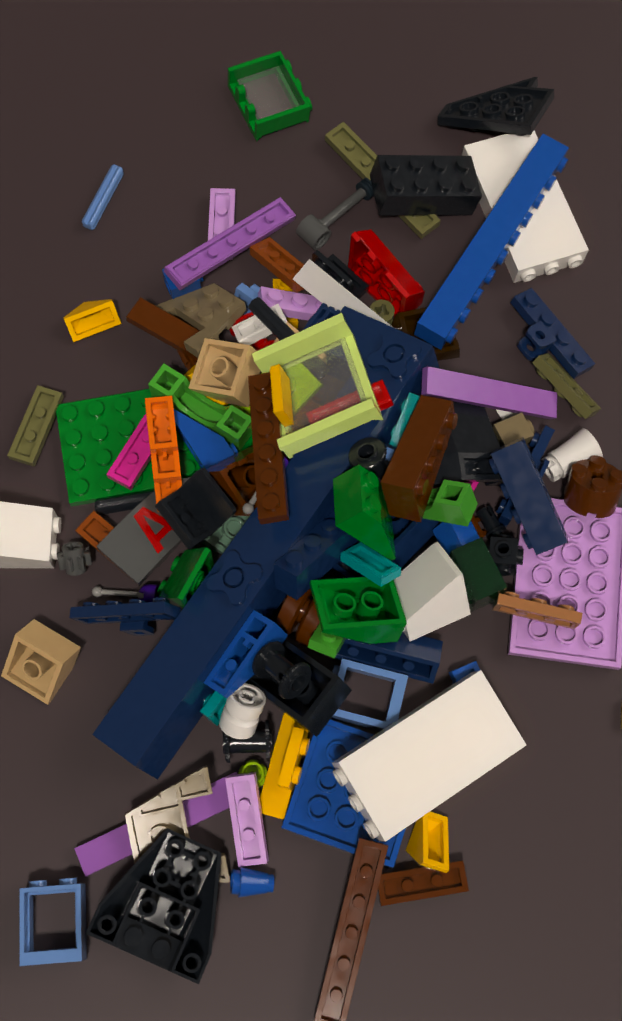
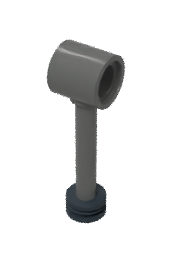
[296,178,374,250]

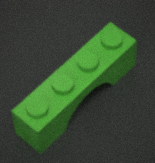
[148,364,252,451]
[423,479,478,527]

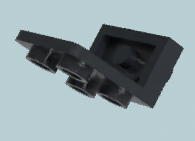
[312,250,369,299]
[155,468,236,550]

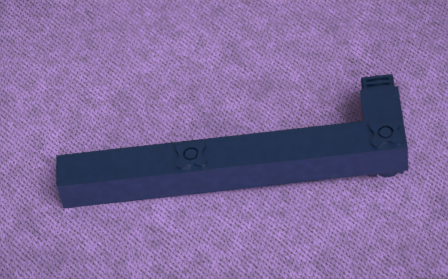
[92,303,440,780]

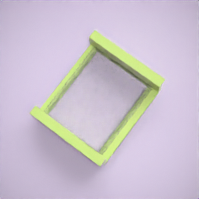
[252,313,384,459]

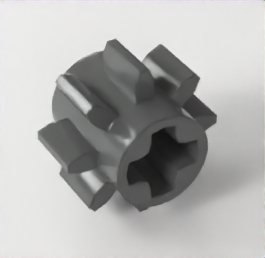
[57,541,92,576]

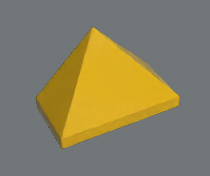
[63,299,121,342]
[405,811,449,873]

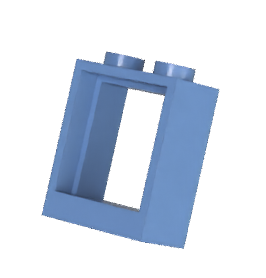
[332,658,408,731]
[20,878,87,966]

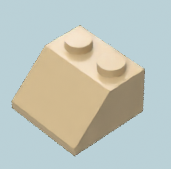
[188,338,261,407]
[1,619,81,705]

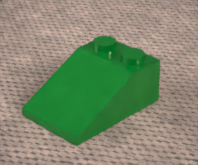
[333,464,396,561]
[157,547,214,612]
[309,577,407,644]

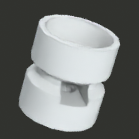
[219,683,266,739]

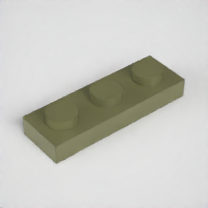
[532,353,601,419]
[7,385,64,467]

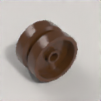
[275,588,320,648]

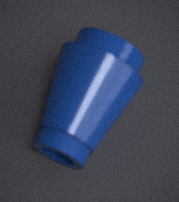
[230,867,274,898]

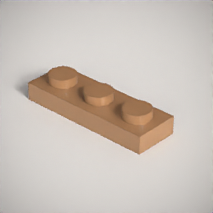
[492,592,583,629]

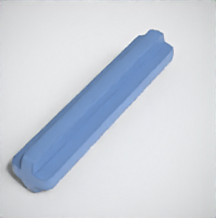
[82,164,124,230]

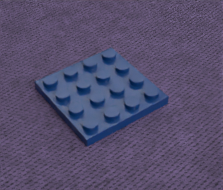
[281,719,406,868]

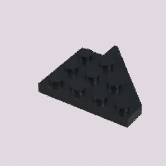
[437,77,554,136]

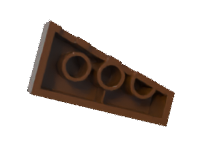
[381,395,458,523]
[206,426,306,516]

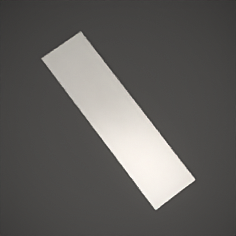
[293,259,392,327]

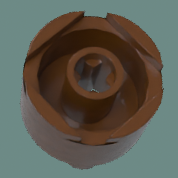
[564,455,622,518]

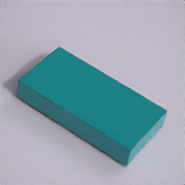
[340,542,401,587]

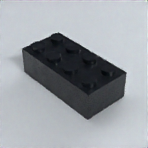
[370,155,482,216]

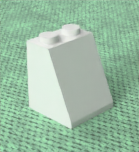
[0,501,61,568]
[394,542,471,641]

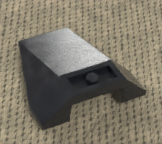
[433,401,503,487]
[85,828,221,984]

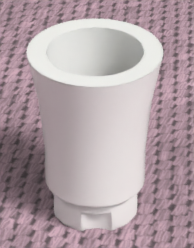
[540,428,603,482]

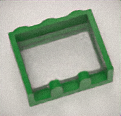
[228,51,312,142]

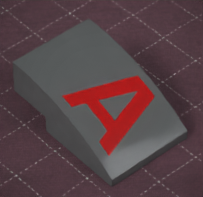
[96,491,182,586]

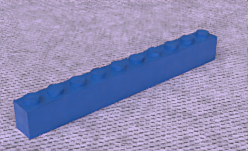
[414,134,569,350]

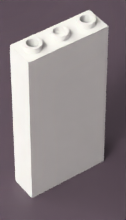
[462,131,589,283]
[332,670,526,842]

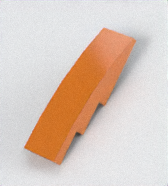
[145,396,182,512]

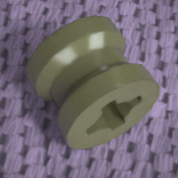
[370,299,395,325]

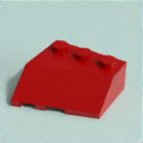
[348,229,425,317]

